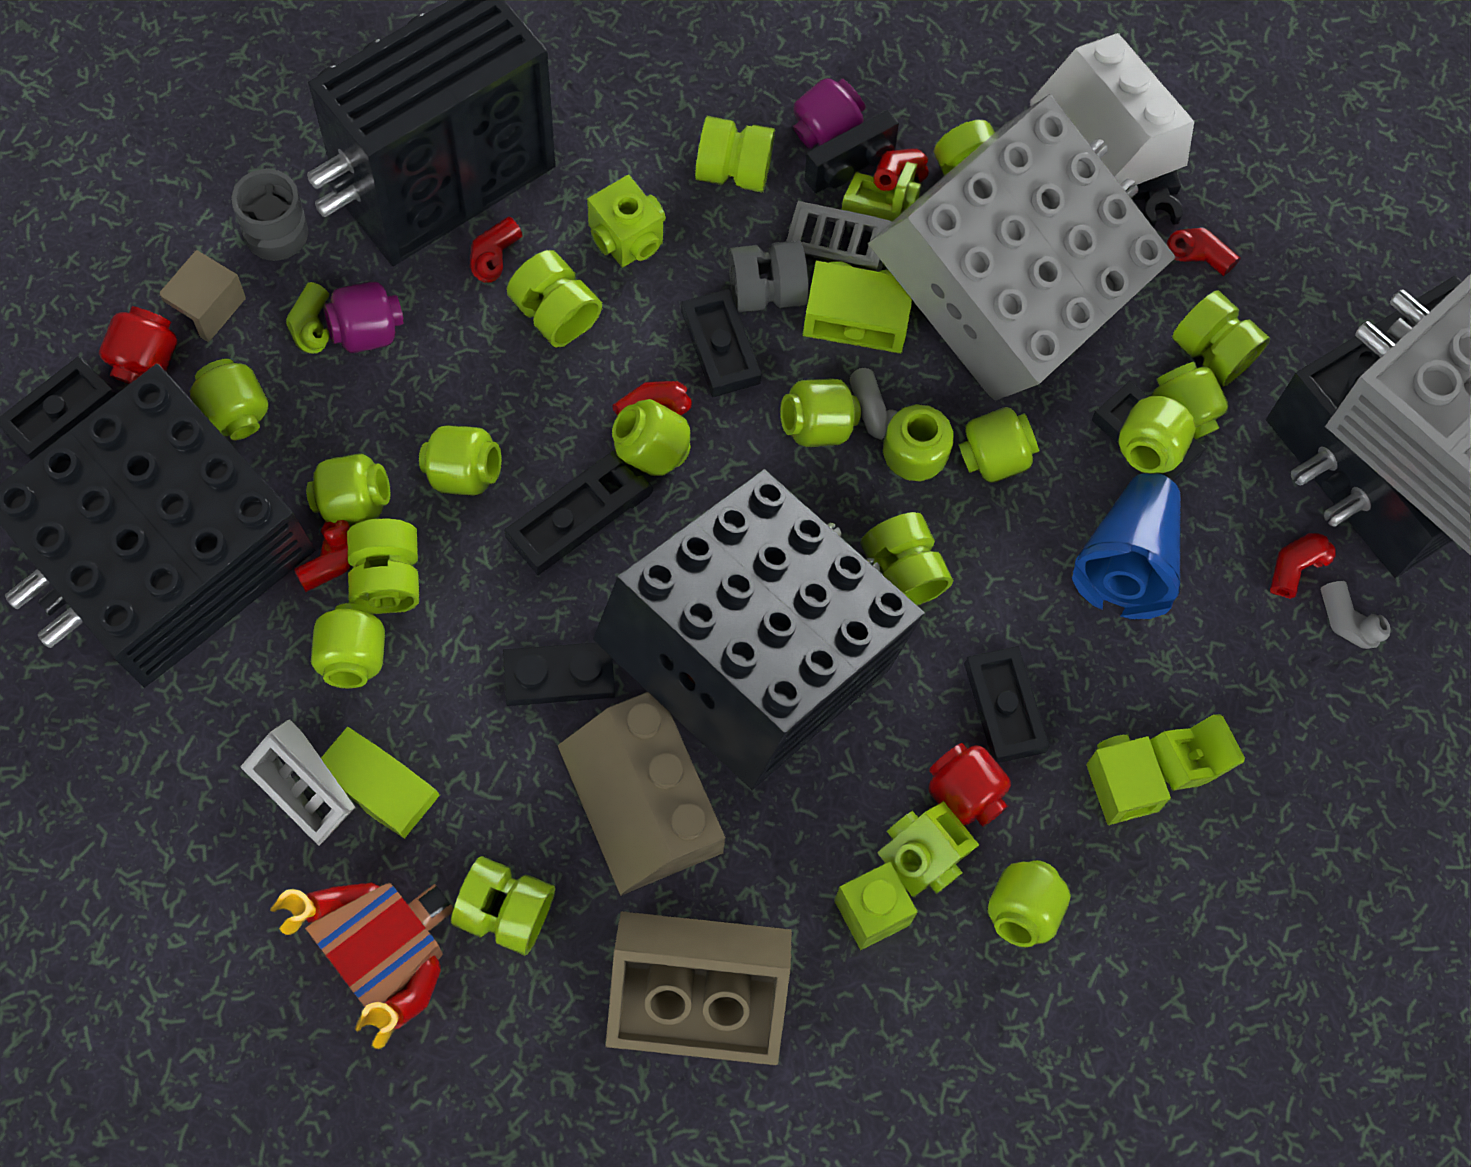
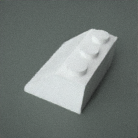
[1030,33,1194,187]

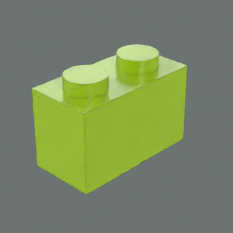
[803,261,912,353]

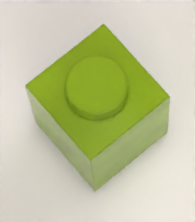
[1086,735,1171,825]
[834,862,917,950]

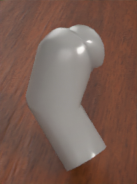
[850,368,898,440]
[1320,581,1391,649]

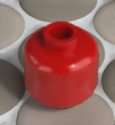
[99,306,178,384]
[928,743,1011,827]

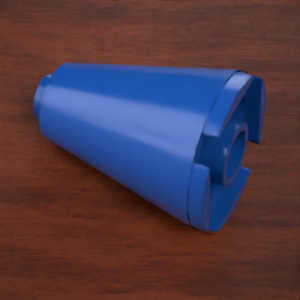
[1072,473,1181,619]

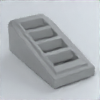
[786,201,891,272]
[240,719,355,845]

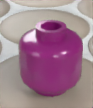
[792,79,866,149]
[324,281,403,353]

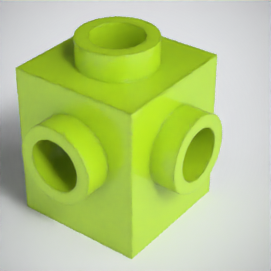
[587,174,666,268]
[877,801,979,897]

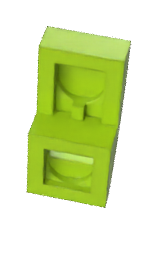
[321,726,440,839]

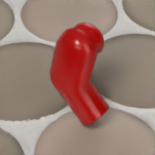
[873,149,929,191]
[470,216,523,283]
[1167,228,1241,277]
[612,381,692,416]
[294,520,351,592]
[1270,533,1336,599]

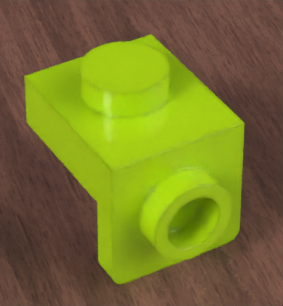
[841,162,921,222]
[1150,714,1245,791]

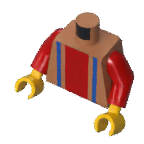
[270,882,454,1049]

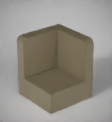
[160,250,246,343]

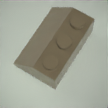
[558,692,725,896]
[606,911,792,1065]

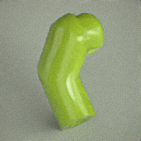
[286,282,330,353]

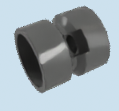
[231,169,309,261]
[728,240,808,313]

